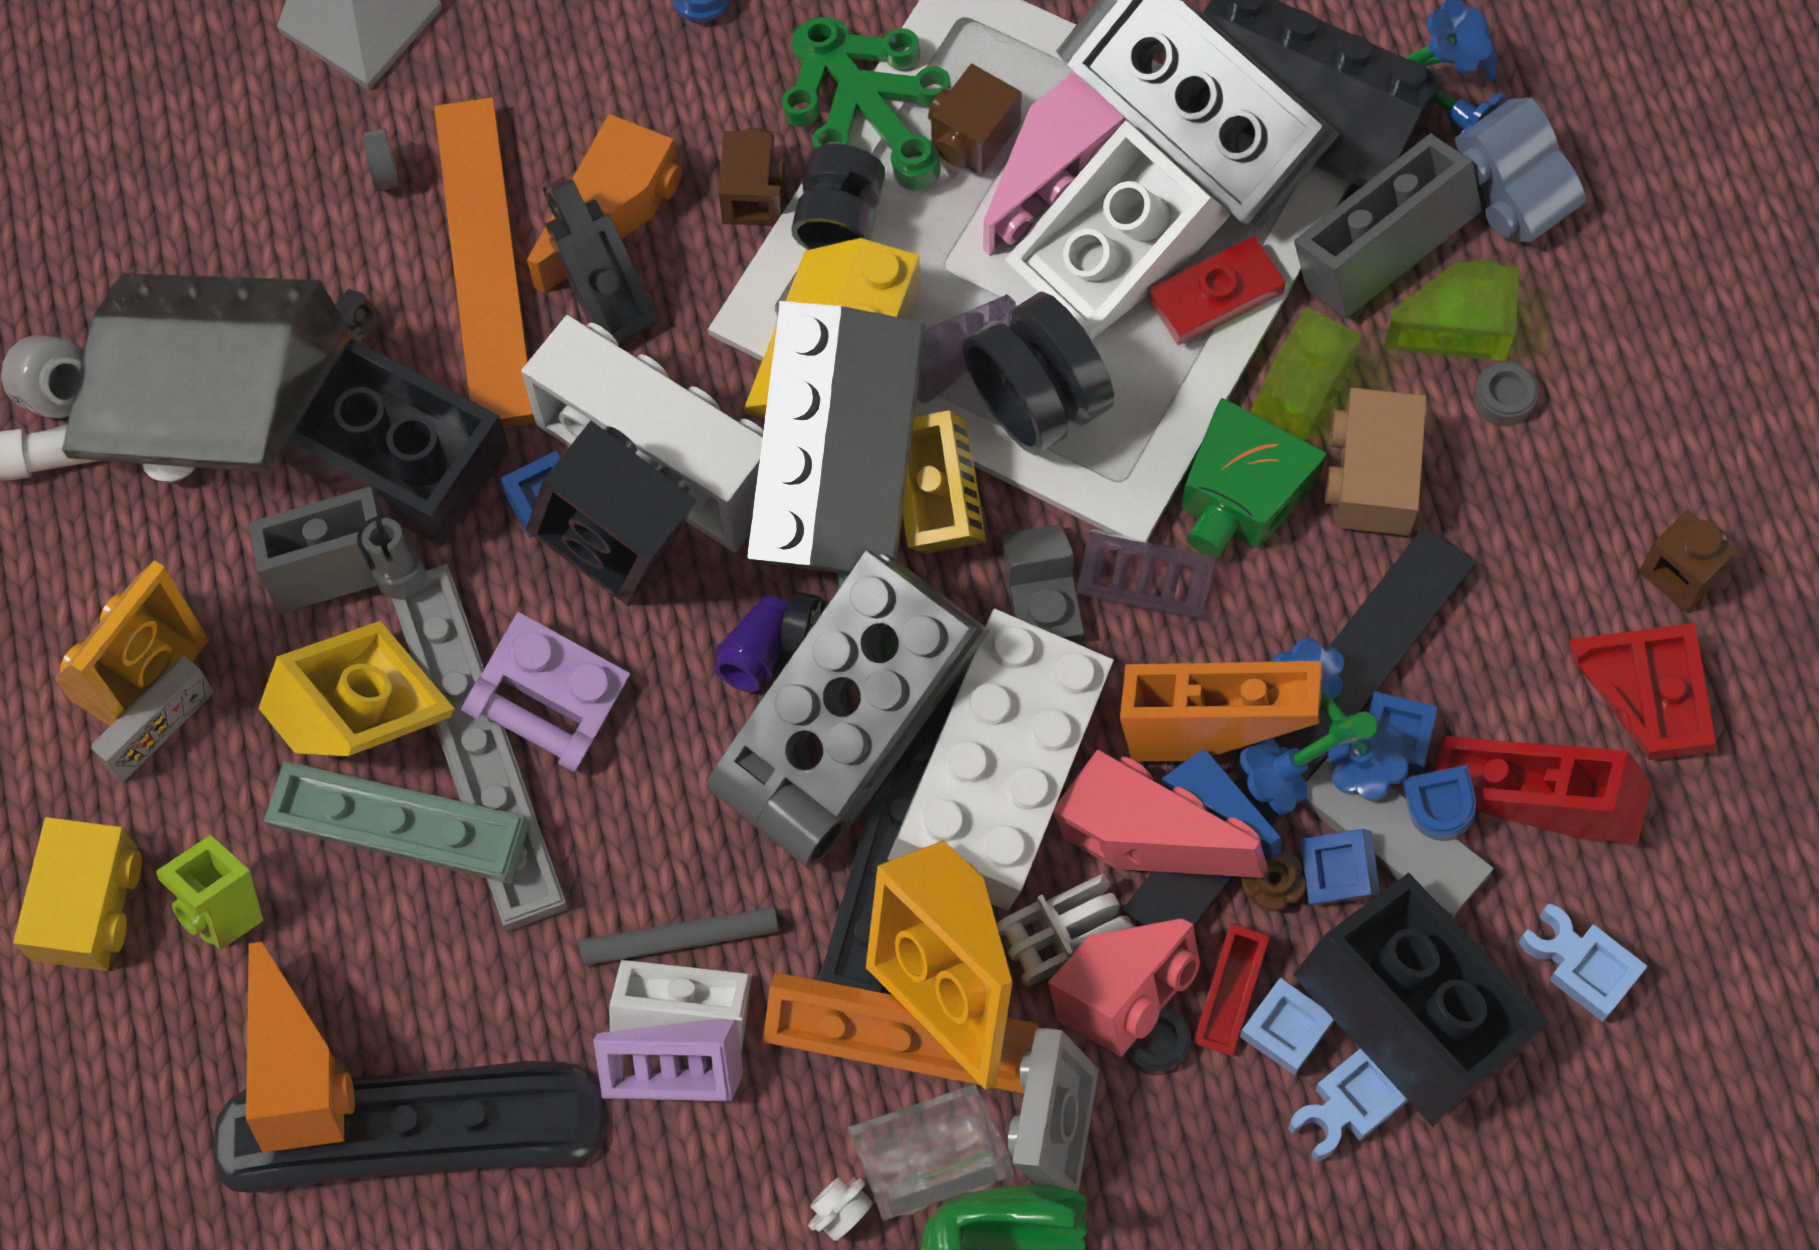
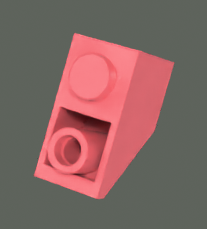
[1048,919,1200,1057]

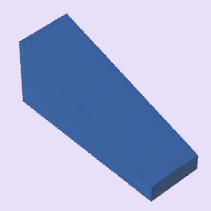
[1162,748,1282,860]

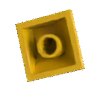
[258,621,455,756]

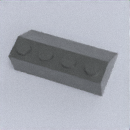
[748,301,926,574]

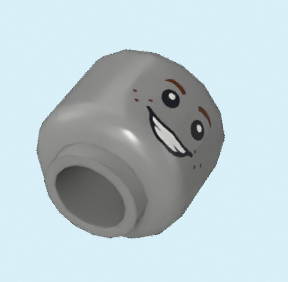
[1,334,95,418]

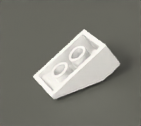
[1005,120,1232,340]

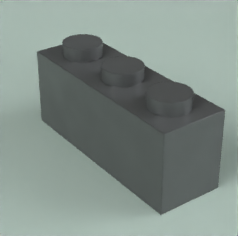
[1294,133,1482,319]

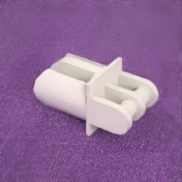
[997,873,1134,986]

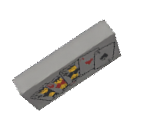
[91,656,214,783]

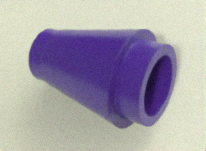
[714,595,788,692]

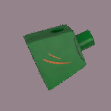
[1182,398,1327,558]

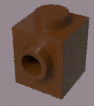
[928,63,1022,175]

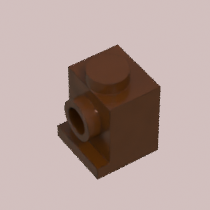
[718,128,785,226]
[1639,509,1737,613]

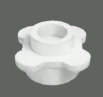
[808,1177,873,1241]

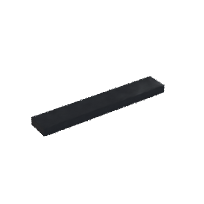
[819,657,972,994]

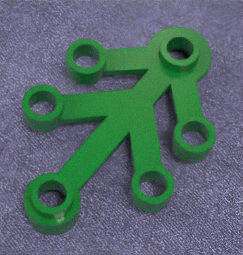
[782,17,951,190]

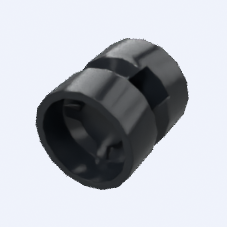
[791,144,886,250]

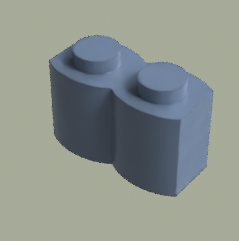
[1455,97,1586,242]

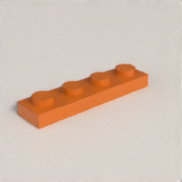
[763,972,1038,1094]

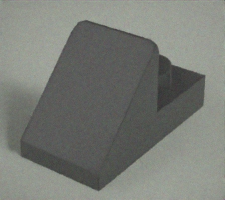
[999,524,1084,644]

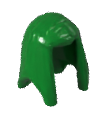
[920,1184,1088,1250]

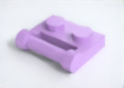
[461,612,630,773]

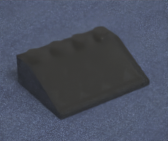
[62,273,353,472]

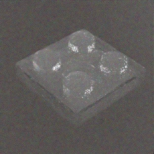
[848,1084,1015,1221]

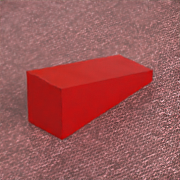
[1193,922,1270,1056]

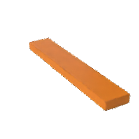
[434,97,536,428]

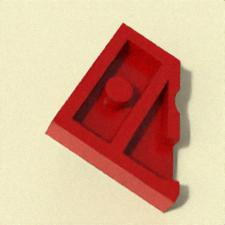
[1570,623,1716,760]

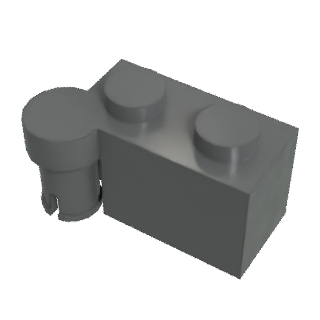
[248,486,426,614]

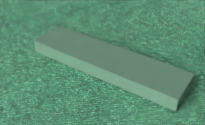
[264,761,530,884]

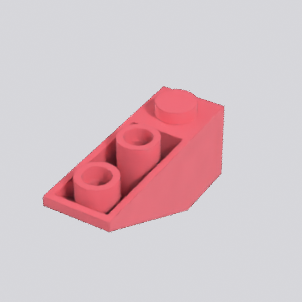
[1053,750,1268,878]

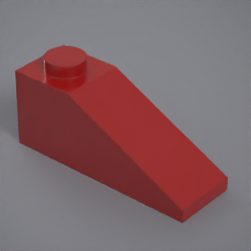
[1434,736,1651,844]

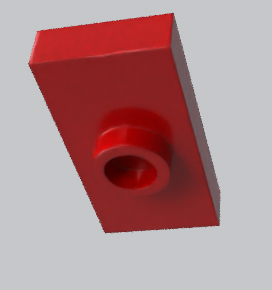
[1147,236,1286,346]

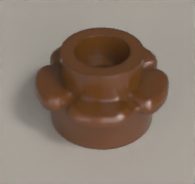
[1241,850,1307,911]

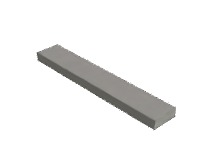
[392,564,568,932]

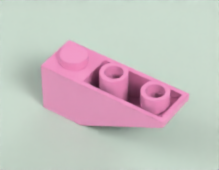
[983,72,1125,255]

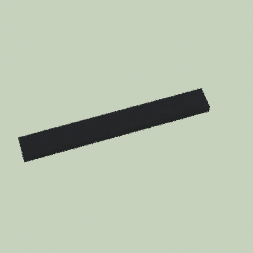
[1121,526,1475,929]

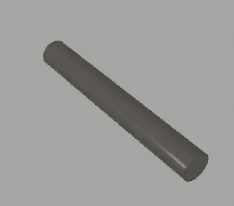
[579,906,779,966]

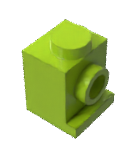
[156,835,263,950]

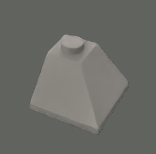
[277,0,442,90]

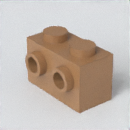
[1325,388,1427,536]

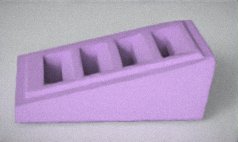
[593,1019,743,1101]

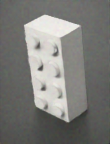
[521,315,764,553]
[887,609,1114,911]

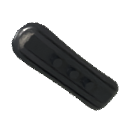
[212,1061,609,1193]

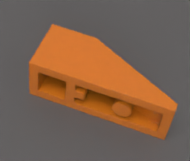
[527,114,682,293]
[1120,661,1323,762]
[246,942,355,1153]

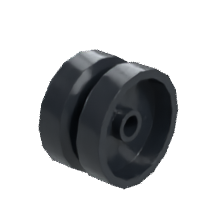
[963,291,1115,456]

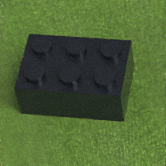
[271,333,509,547]
[526,420,697,606]
[1293,872,1550,1127]

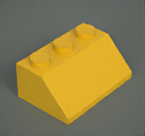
[744,238,921,419]

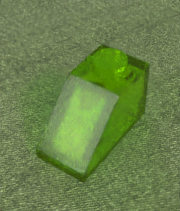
[1383,259,1519,361]
[1250,306,1362,443]

